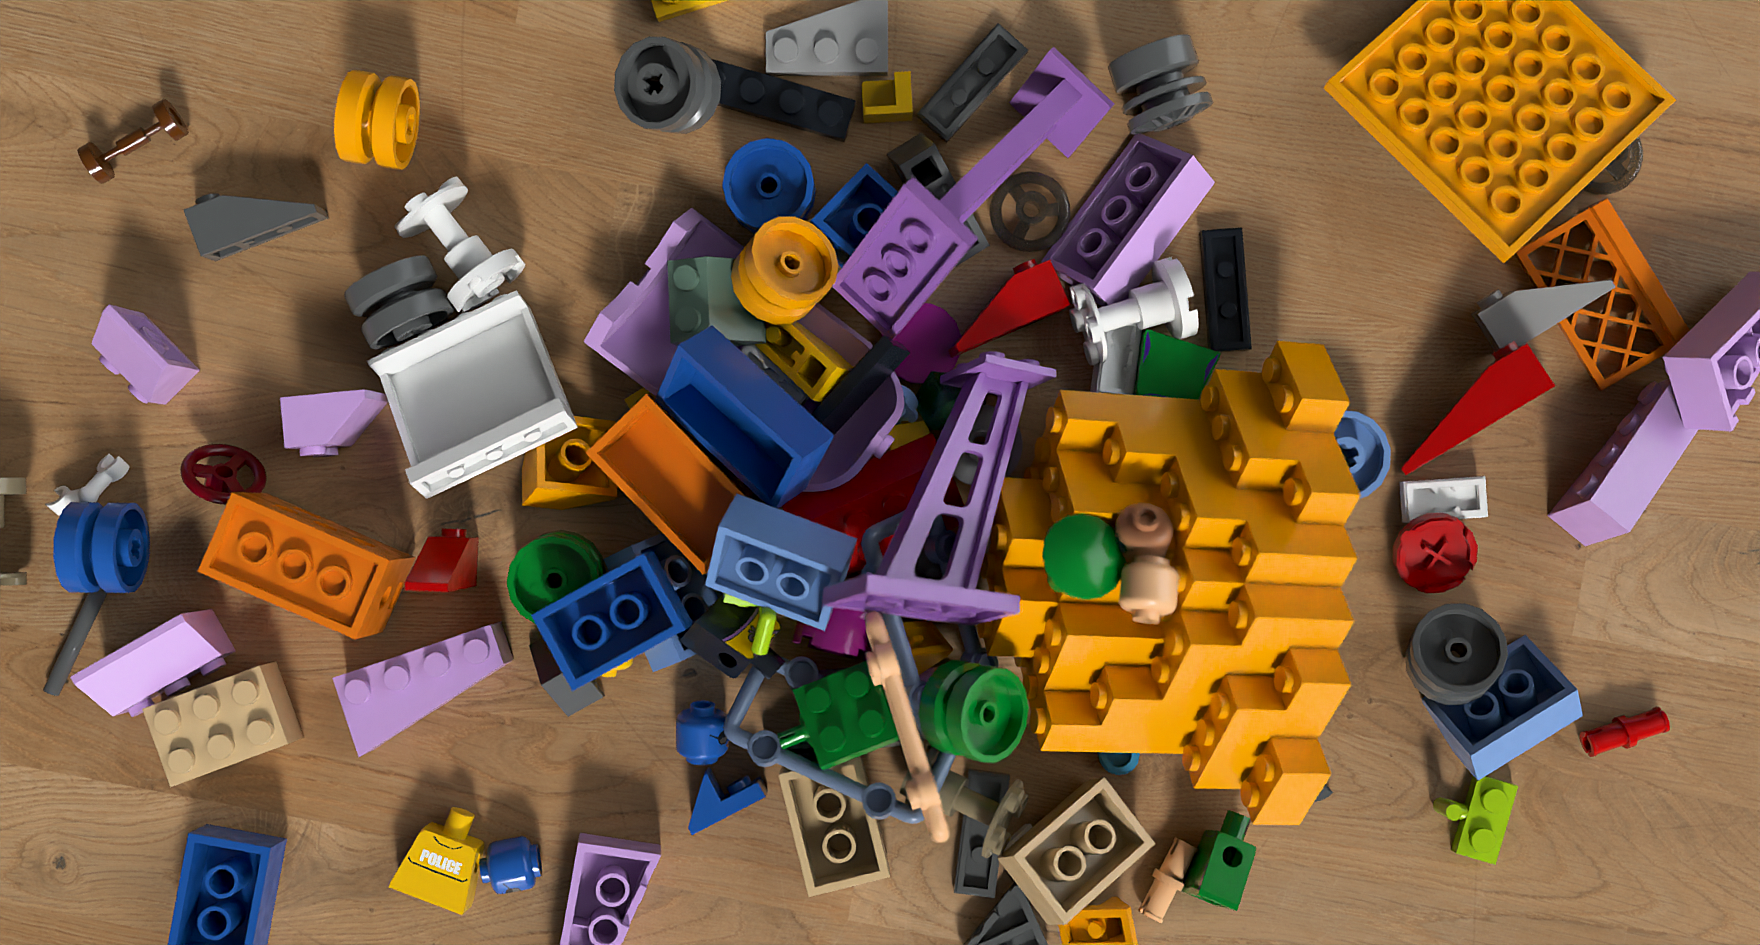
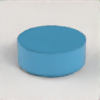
[1097,752,1140,775]

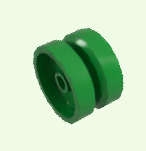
[506,530,607,624]
[919,660,1029,762]

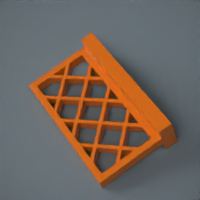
[1514,198,1690,391]

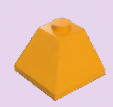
[522,416,617,510]

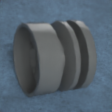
[1108,34,1213,135]

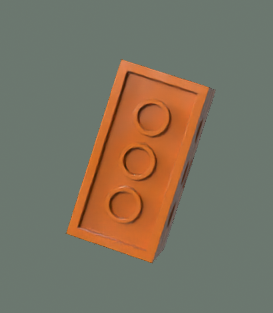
[198,492,416,639]

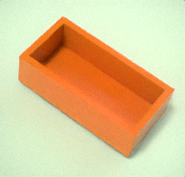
[585,394,752,575]

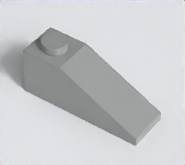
[1471,280,1616,351]

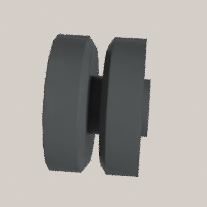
[614,37,721,134]
[344,256,454,350]
[1405,603,1508,705]

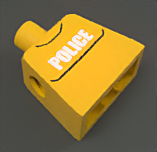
[389,807,485,915]

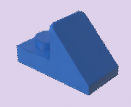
[688,767,768,835]

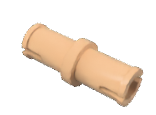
[1138,837,1199,923]

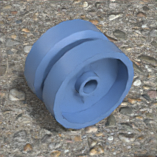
[1334,411,1391,499]

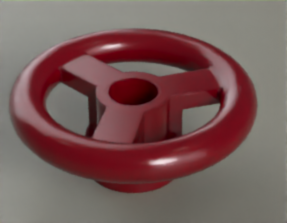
[180,444,267,505]

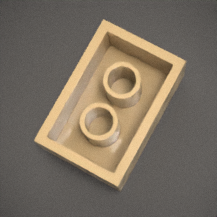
[142,661,304,787]
[778,755,890,897]
[997,777,1155,925]

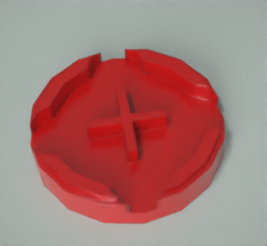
[1392,513,1478,593]

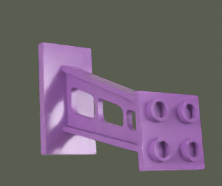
[832,47,1114,339]
[823,351,1056,626]

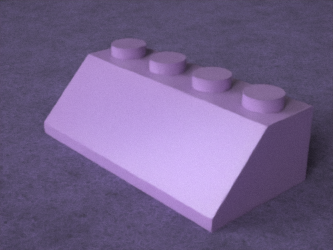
[1041,134,1215,307]

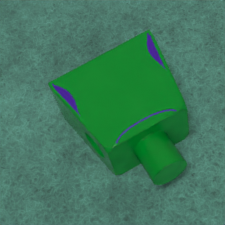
[1133,329,1221,400]
[1182,810,1256,911]

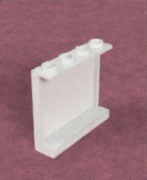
[367,290,578,499]

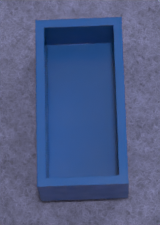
[655,325,834,509]

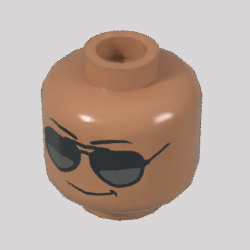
[1114,503,1173,564]

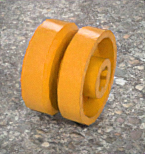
[334,70,420,170]
[731,217,838,325]

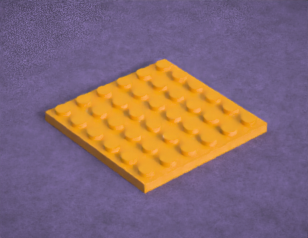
[1323,0,1676,263]

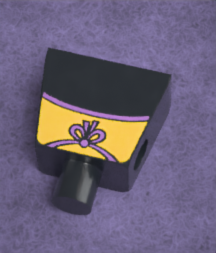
[680,594,786,680]

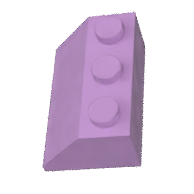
[70,609,236,717]

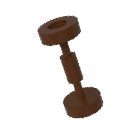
[77,99,189,184]

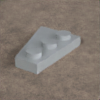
[766,0,888,76]

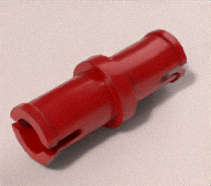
[1580,707,1670,757]

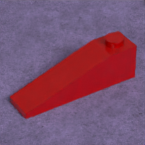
[1401,340,1555,475]

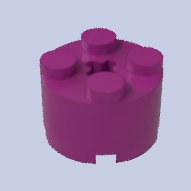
[792,607,883,661]

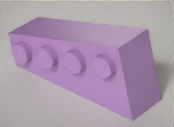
[1663,272,1760,431]
[1547,378,1699,546]

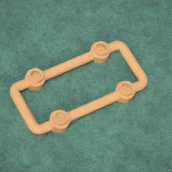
[865,611,949,843]

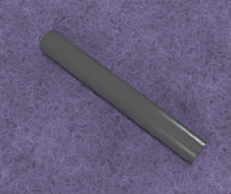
[43,588,108,696]

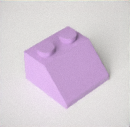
[91,304,200,405]
[280,389,388,457]

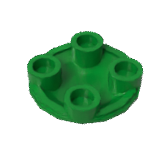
[1042,514,1126,600]

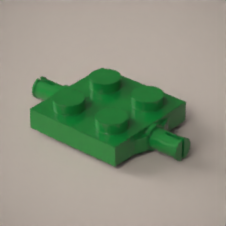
[777,660,900,770]

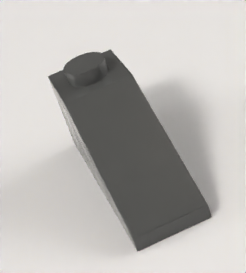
[887,133,990,267]
[183,193,329,261]

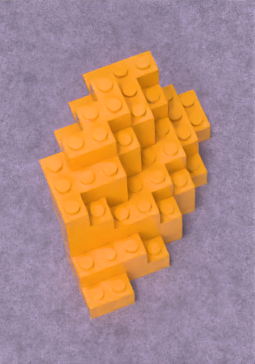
[977,341,1361,825]

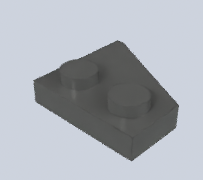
[963,882,1048,945]

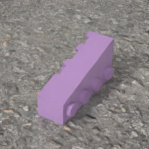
[332,621,514,757]
[560,833,661,945]

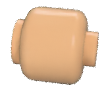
[1119,555,1179,623]

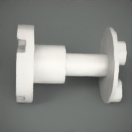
[395,177,525,312]
[1069,257,1198,365]

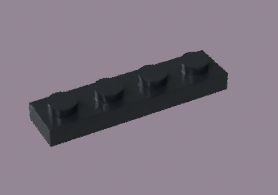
[712,59,856,142]

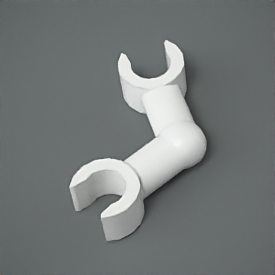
[45,454,130,516]

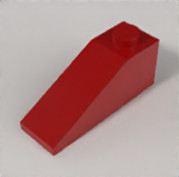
[948,258,1070,359]
[404,528,479,592]

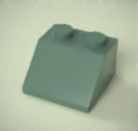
[667,256,766,346]

